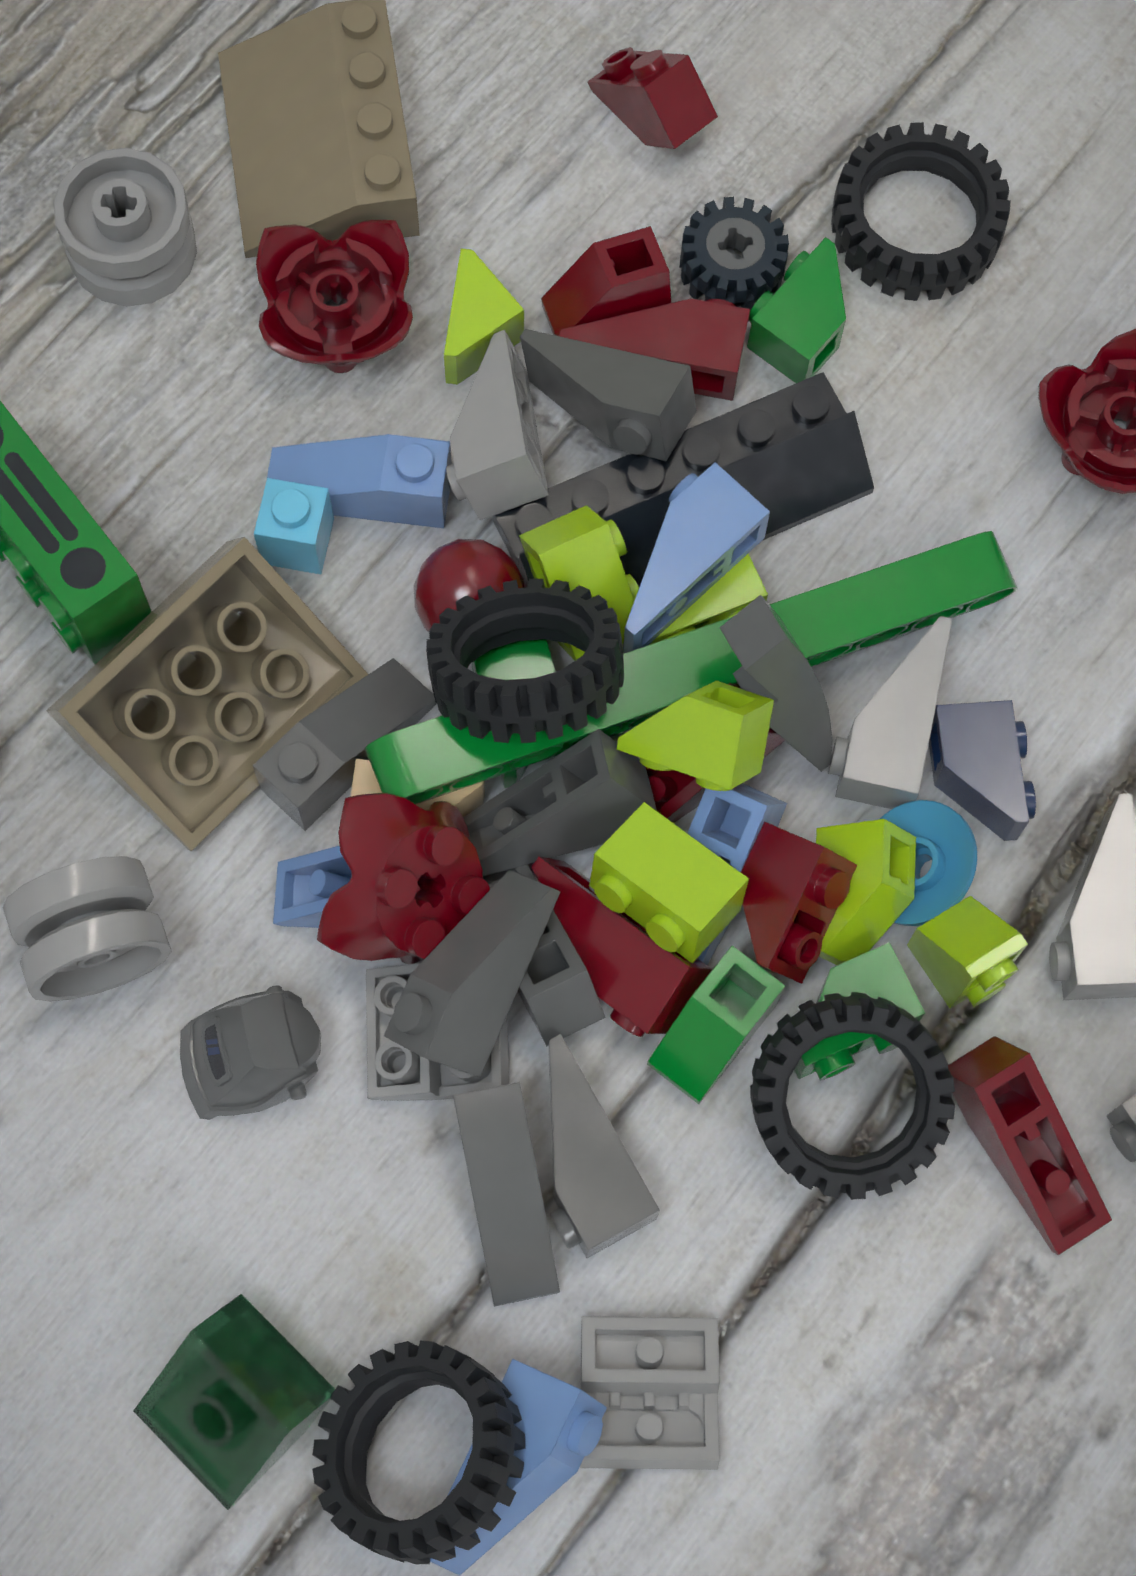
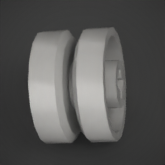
[53,148,197,307]
[2,856,172,1002]

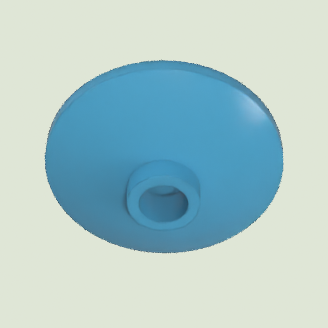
[880,800,977,926]

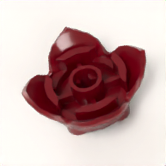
[256,220,413,373]
[1038,329,1136,494]
[317,793,490,964]

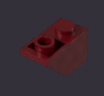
[587,47,718,149]
[541,226,671,336]
[741,821,857,984]

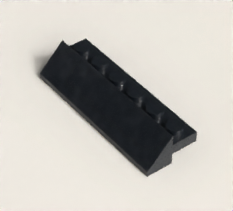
[493,372,874,588]

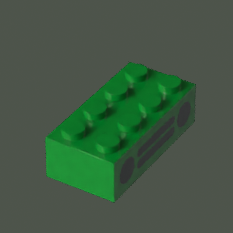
[0,401,152,665]

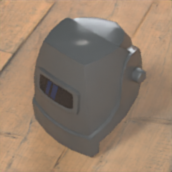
[180,985,321,1120]

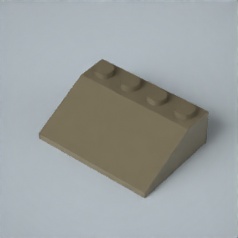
[218,0,420,258]
[46,537,368,851]

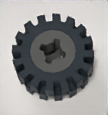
[679,197,789,311]

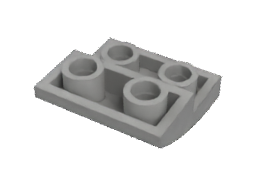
[366,963,509,1101]

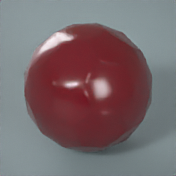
[414,539,524,632]

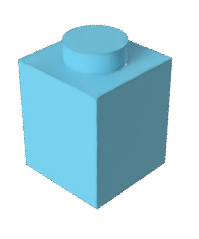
[254,478,334,574]

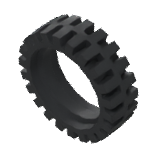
[831,122,1011,301]
[426,579,624,743]
[750,992,955,1200]
[312,1340,526,1565]

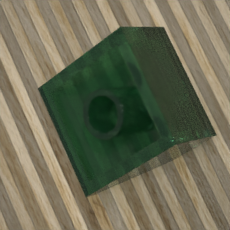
[133,1294,335,1510]

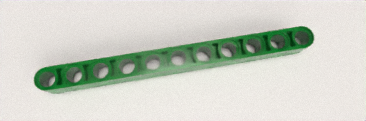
[365,531,1018,804]

